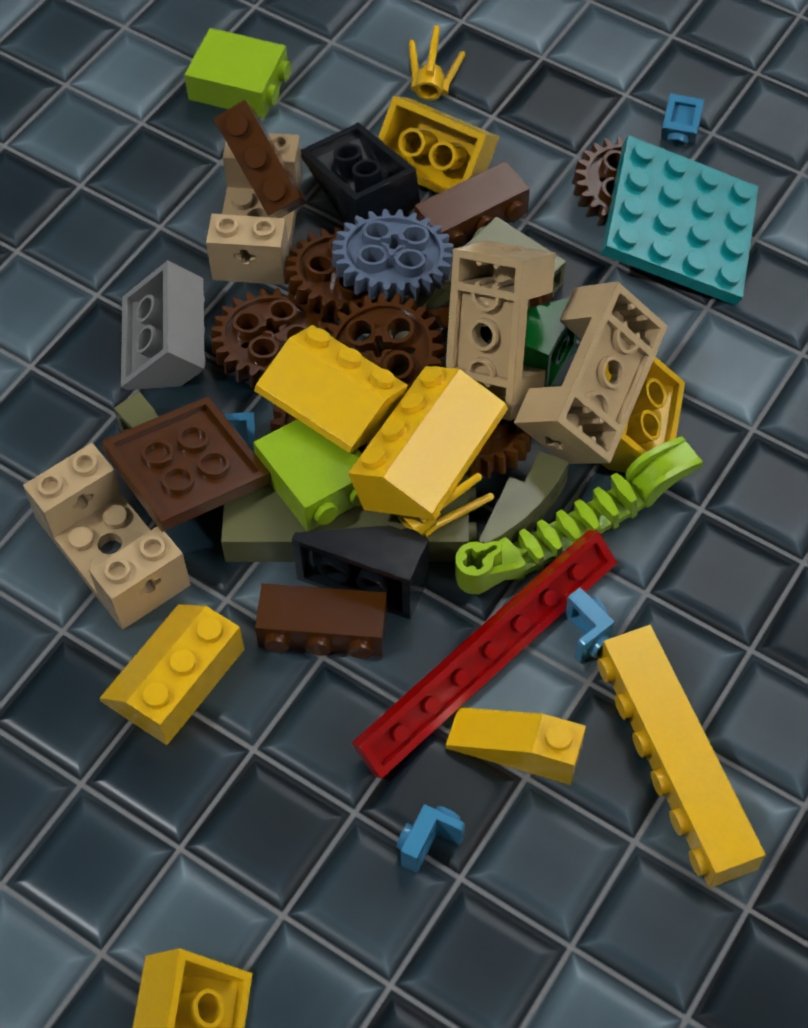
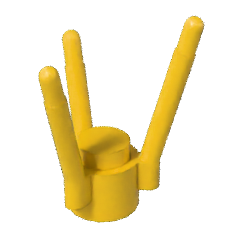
[409,25,466,101]
[397,473,494,537]

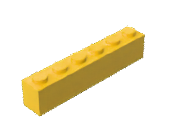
[597,625,766,888]

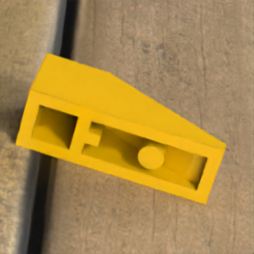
[446,707,586,785]

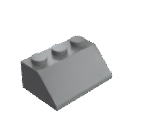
[121,260,206,390]

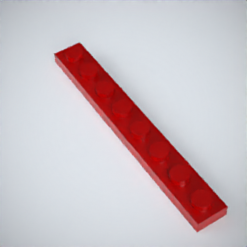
[351,530,617,779]

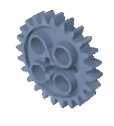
[332,209,454,302]

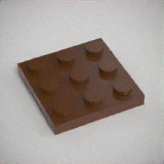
[102,396,270,532]

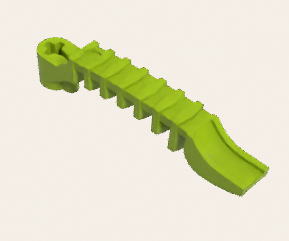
[455,436,703,594]

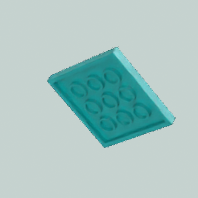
[601,135,759,306]

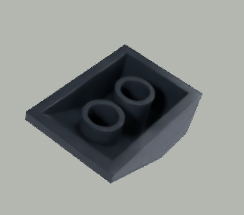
[301,122,420,225]
[292,525,429,620]

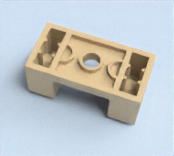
[206,133,303,285]
[445,241,556,421]
[514,281,668,464]
[23,443,191,630]

